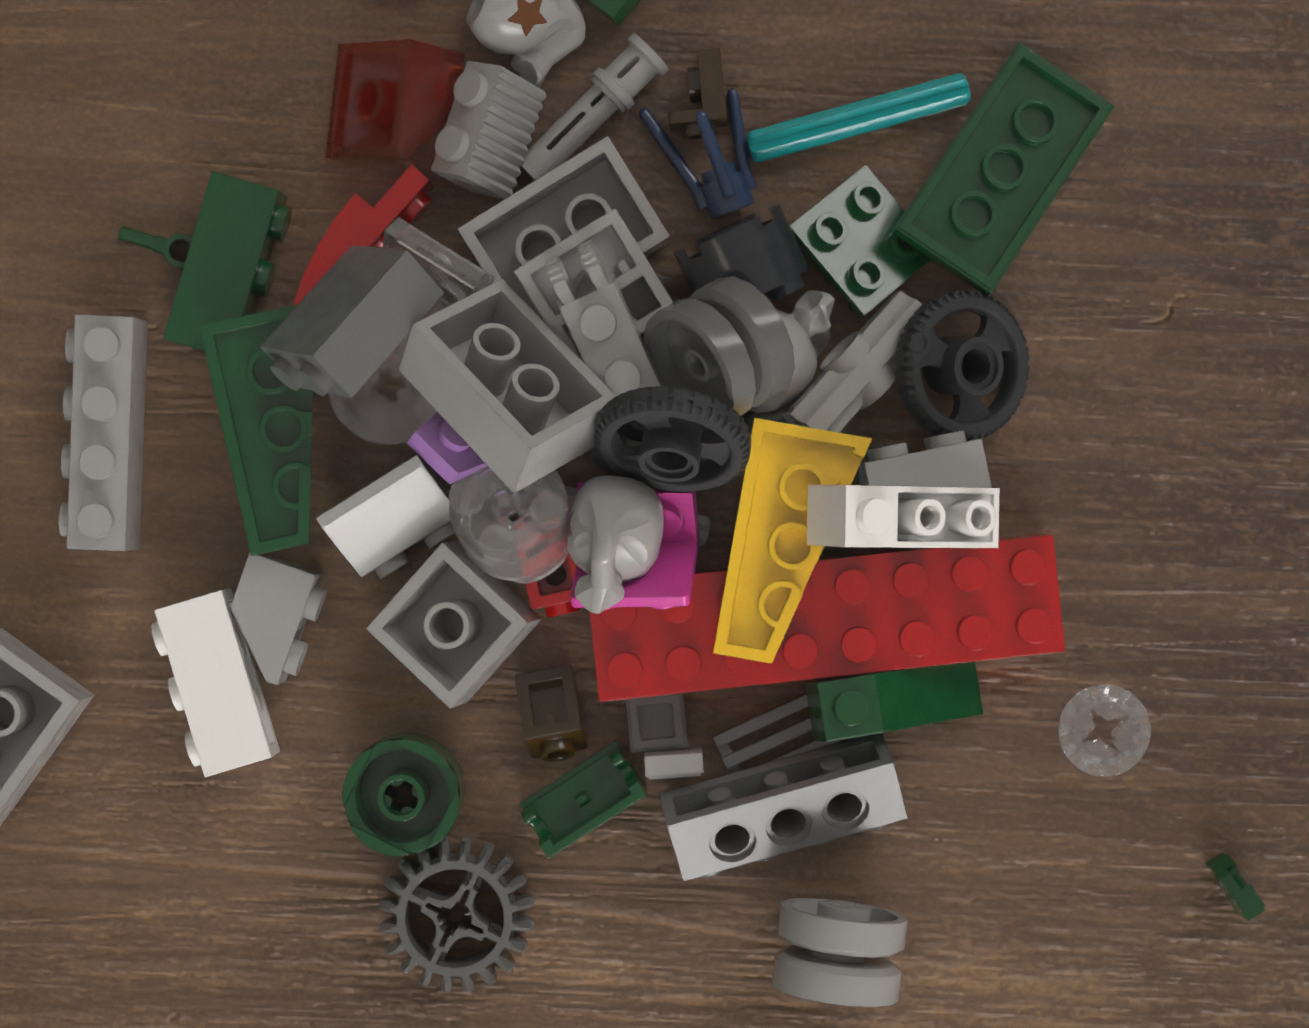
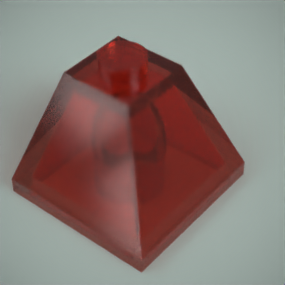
[325,39,465,160]

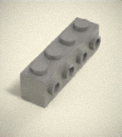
[59,315,148,551]

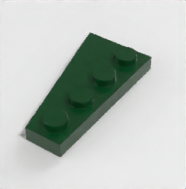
[199,305,313,556]

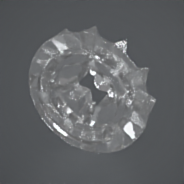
[1057,684,1151,777]

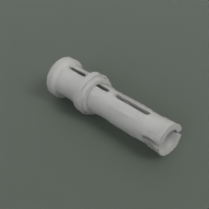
[521,32,669,181]

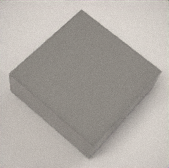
[644,747,704,779]

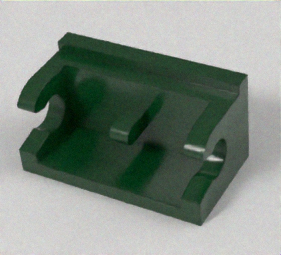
[520,740,647,859]

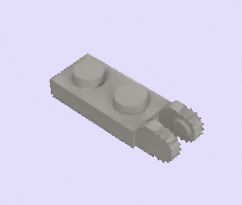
[544,240,664,396]

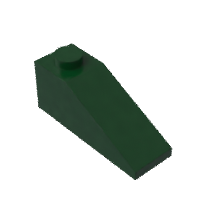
[805,661,983,742]

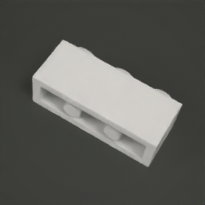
[151,588,280,777]

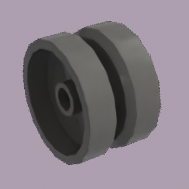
[643,276,795,430]

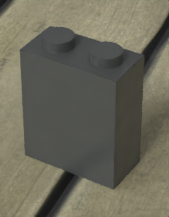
[260,245,444,398]

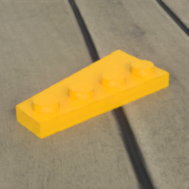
[713,418,872,664]

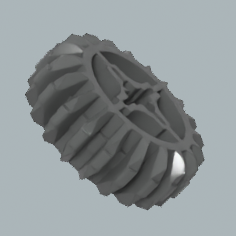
[379,835,535,993]

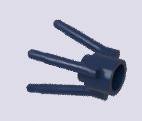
[639,88,757,220]

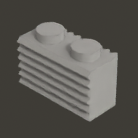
[430,61,547,199]

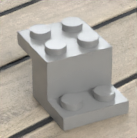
[514,208,673,362]

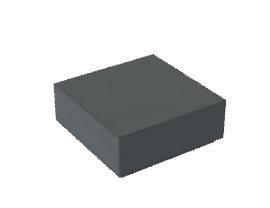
[626,693,688,753]

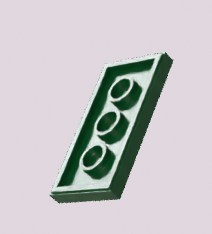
[891,42,1115,295]

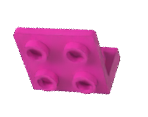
[570,482,700,610]

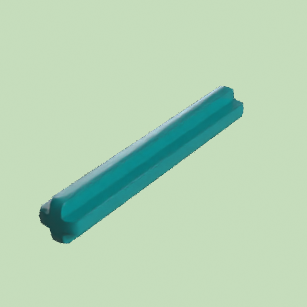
[747,73,971,163]

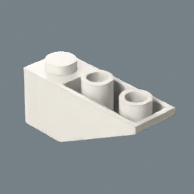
[807,485,1000,548]

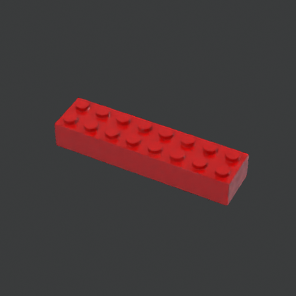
[589,534,1066,702]

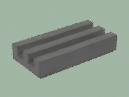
[712,693,841,774]

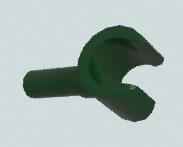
[118,226,192,269]

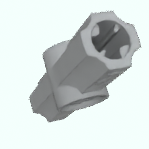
[783,291,922,433]

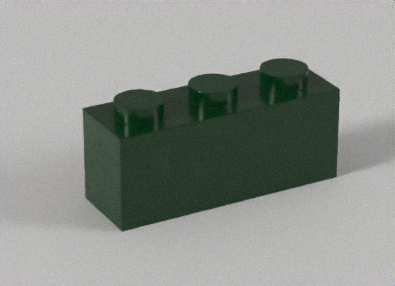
[163,171,292,351]

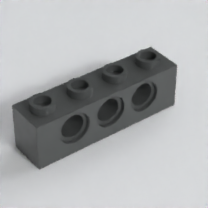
[660,733,908,881]

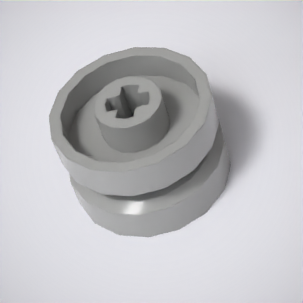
[771,898,908,1007]

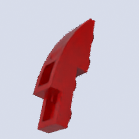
[293,164,434,306]

